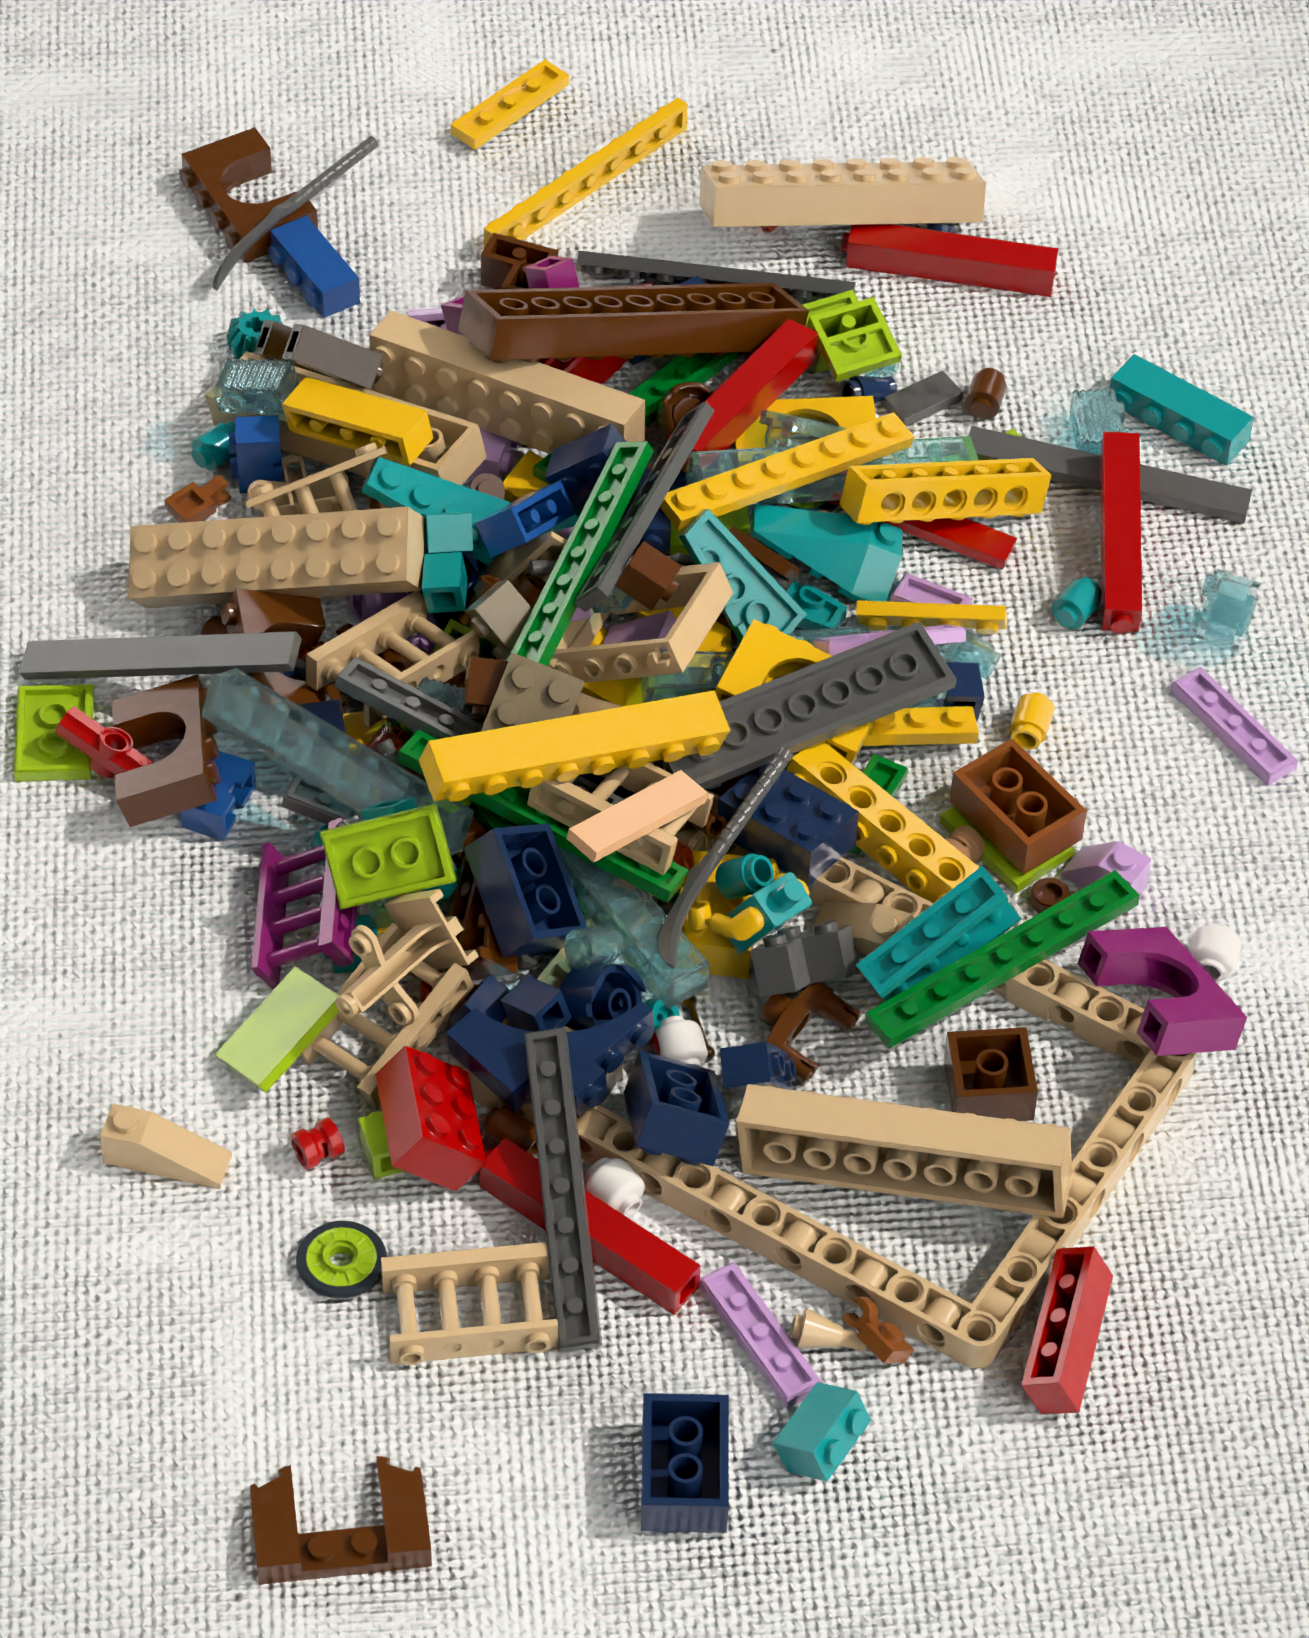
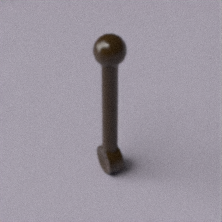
[681,993,715,1061]

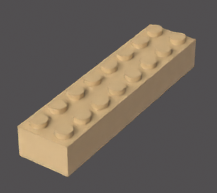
[699,157,986,227]
[369,310,645,454]
[205,351,487,485]
[128,507,425,608]
[736,1084,1072,1218]

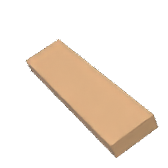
[566,770,708,862]

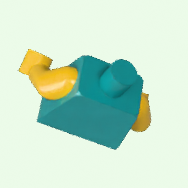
[688,858,812,954]

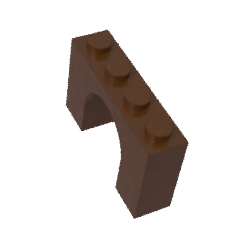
[179,127,318,263]
[221,588,344,735]
[112,674,221,827]

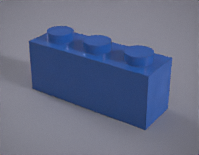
[268,216,360,318]
[475,480,576,557]

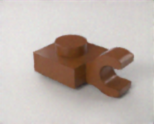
[164,475,231,523]
[843,1296,914,1364]

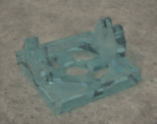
[759,409,847,454]

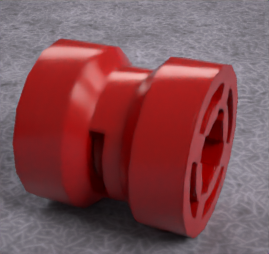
[290,1117,345,1171]

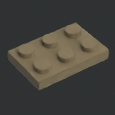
[481,653,585,731]

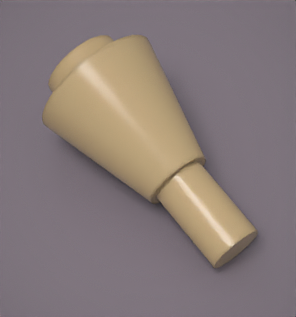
[790,1307,867,1352]

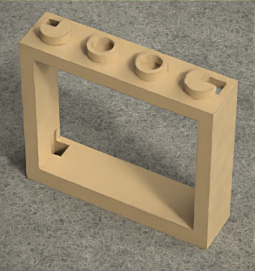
[548,562,733,683]

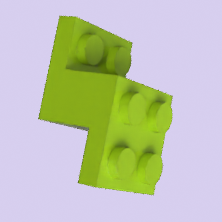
[803,290,902,382]

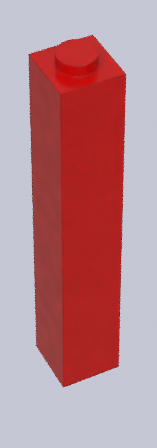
[841,224,1059,297]
[668,319,818,478]
[1100,431,1142,633]
[479,1138,701,1315]

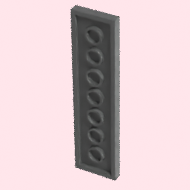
[661,621,957,790]

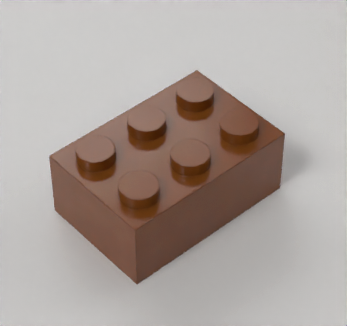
[949,738,1087,875]

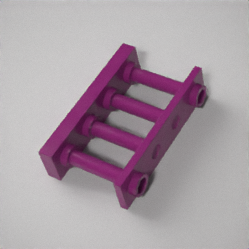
[250,817,358,990]

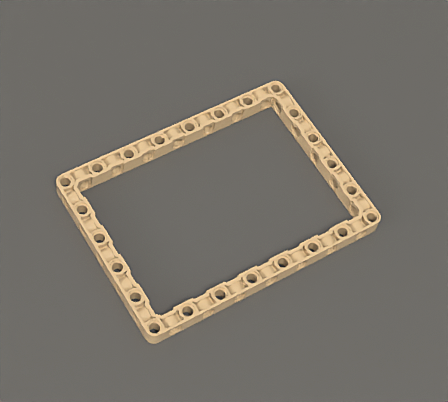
[469,791,1197,1368]

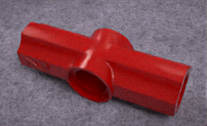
[55,706,154,778]

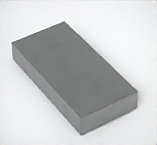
[884,371,963,426]

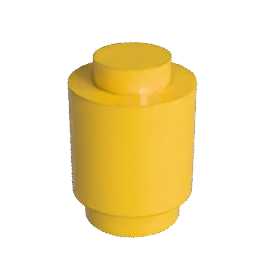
[1009,692,1055,750]

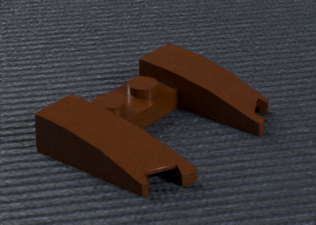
[250,1456,432,1585]

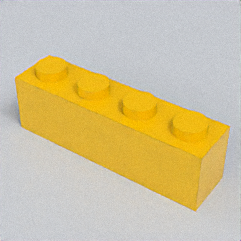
[282,377,434,466]

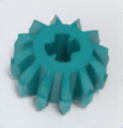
[227,308,284,359]

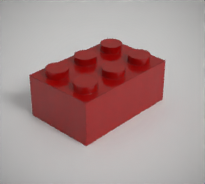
[375,1045,486,1191]

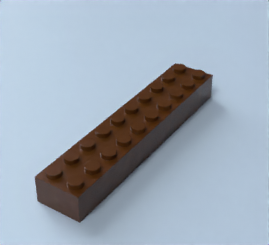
[458,283,809,363]

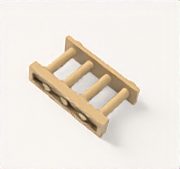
[245,442,389,517]
[306,591,480,727]
[527,763,714,875]
[300,923,474,1110]
[381,1242,558,1365]

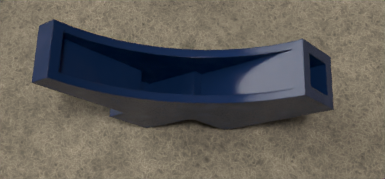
[446,1001,654,1116]

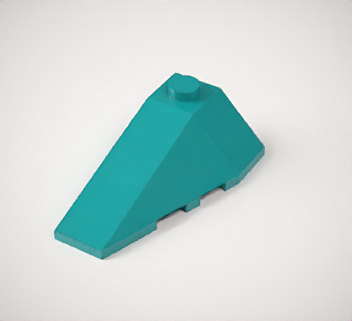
[751,504,902,601]

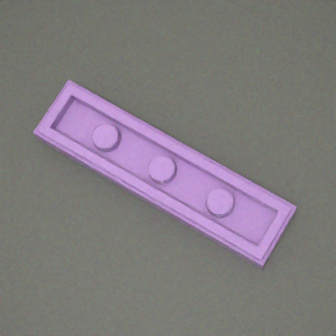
[813,624,966,656]
[1171,667,1298,785]
[699,1262,823,1409]

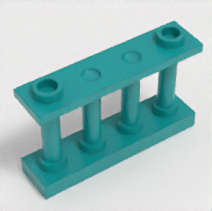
[856,866,1022,1001]

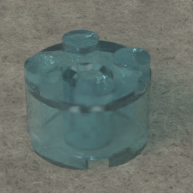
[1190,569,1262,653]

